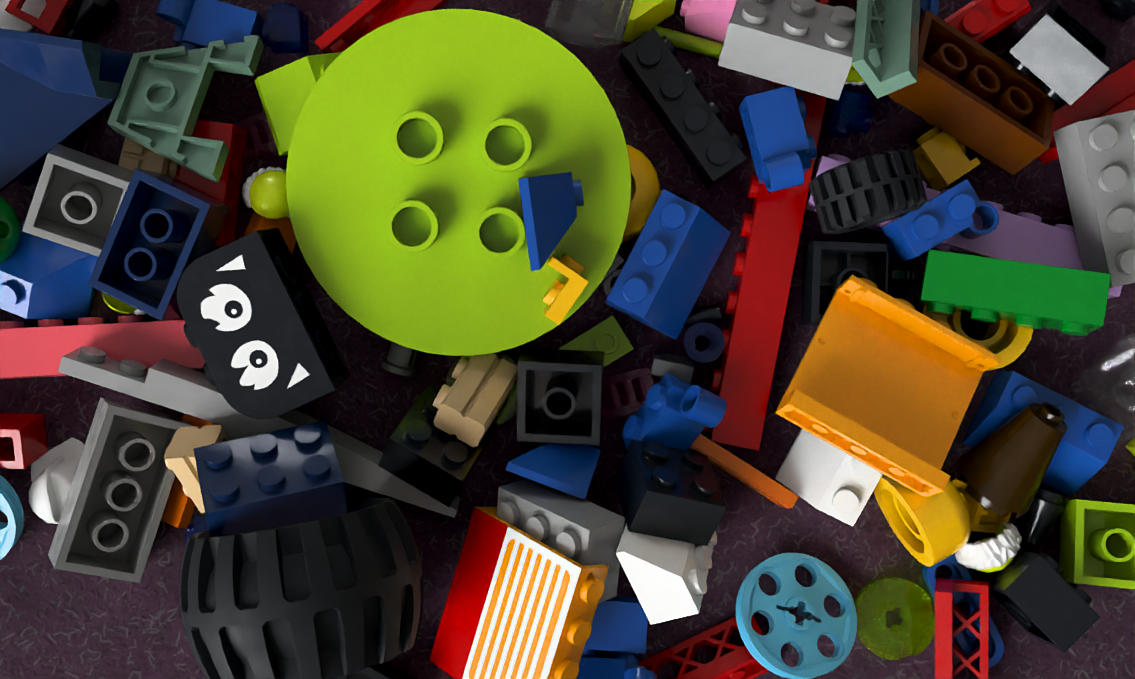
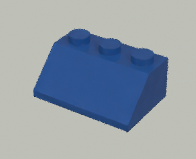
[604,189,731,340]
[962,371,1124,497]

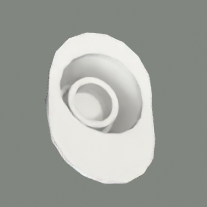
[29,437,84,524]

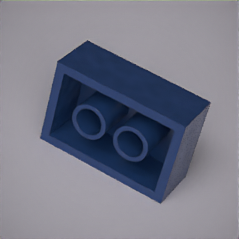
[87,169,231,321]
[193,420,348,537]

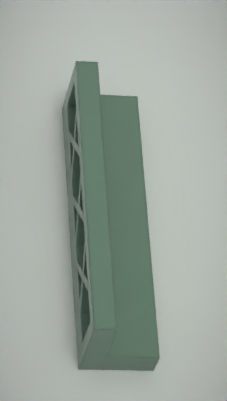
[852,0,920,99]

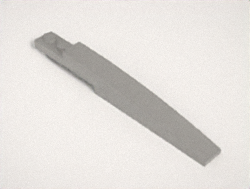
[58,346,460,518]

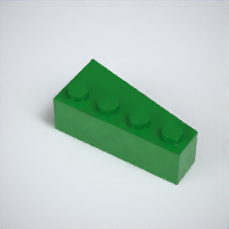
[918,249,1111,336]

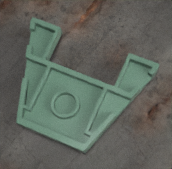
[108,35,264,183]

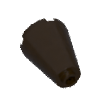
[953,402,1067,518]

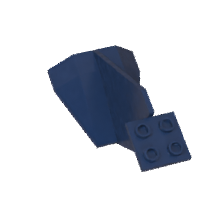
[0,28,134,193]

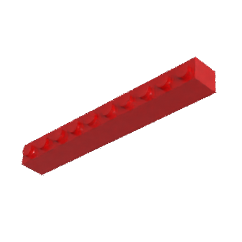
[702,81,827,451]

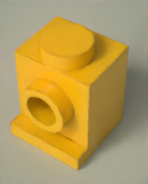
[913,127,981,191]

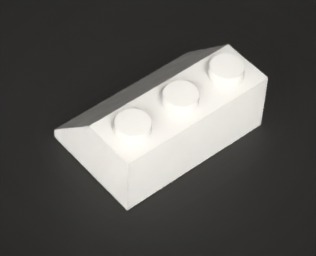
[775,428,883,527]
[616,523,717,625]

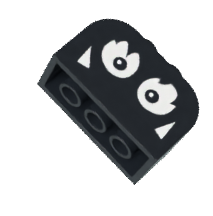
[177,228,351,419]

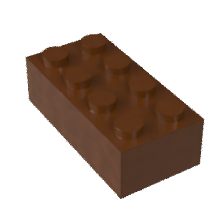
[887,9,1055,175]

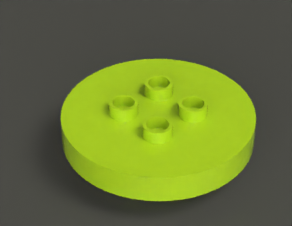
[286,9,631,356]

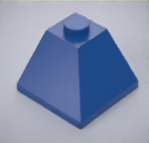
[518,172,584,271]
[0,219,98,319]
[505,442,601,500]

